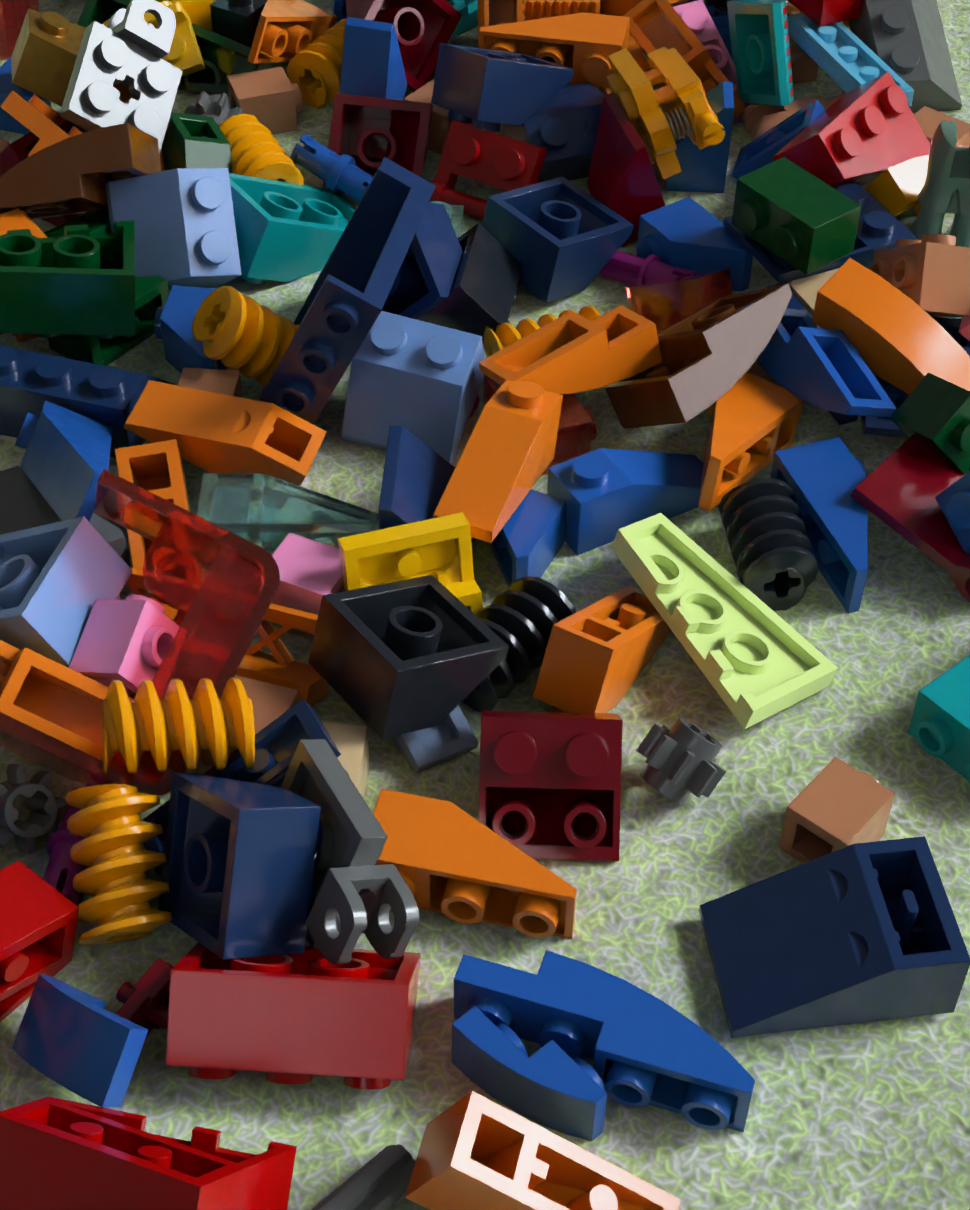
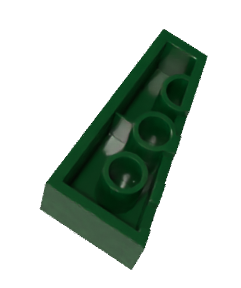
[0,220,135,339]

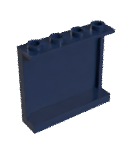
[258,157,436,424]

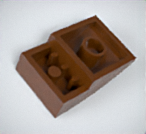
[0,123,162,220]
[605,284,792,428]

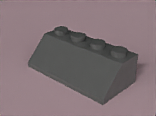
[848,0,962,113]

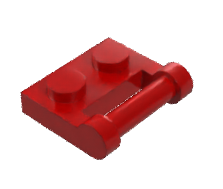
[429,119,548,220]

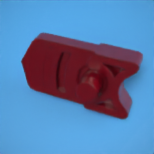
[115,958,174,1035]

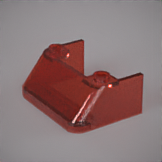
[0,469,280,799]

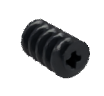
[718,478,819,611]
[462,576,576,712]

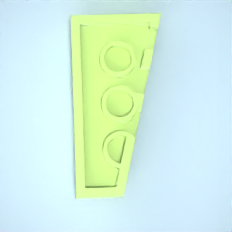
[611,513,838,730]

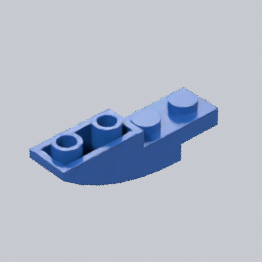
[454,950,755,1132]

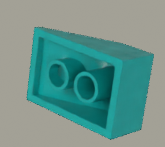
[229,173,356,284]

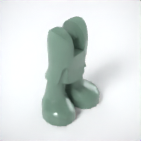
[900,120,970,247]

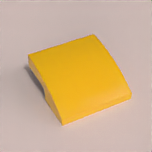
[337,512,483,615]

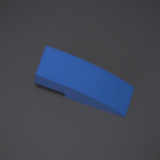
[756,309,897,417]

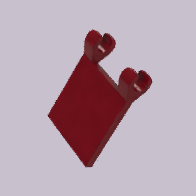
[850,435,970,602]

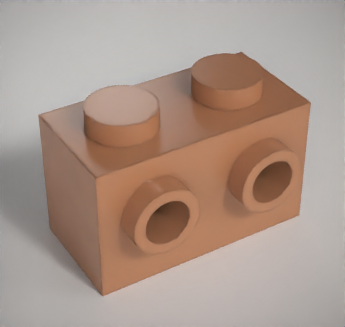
[868,234,970,318]

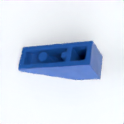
[770,436,868,614]
[547,448,703,556]

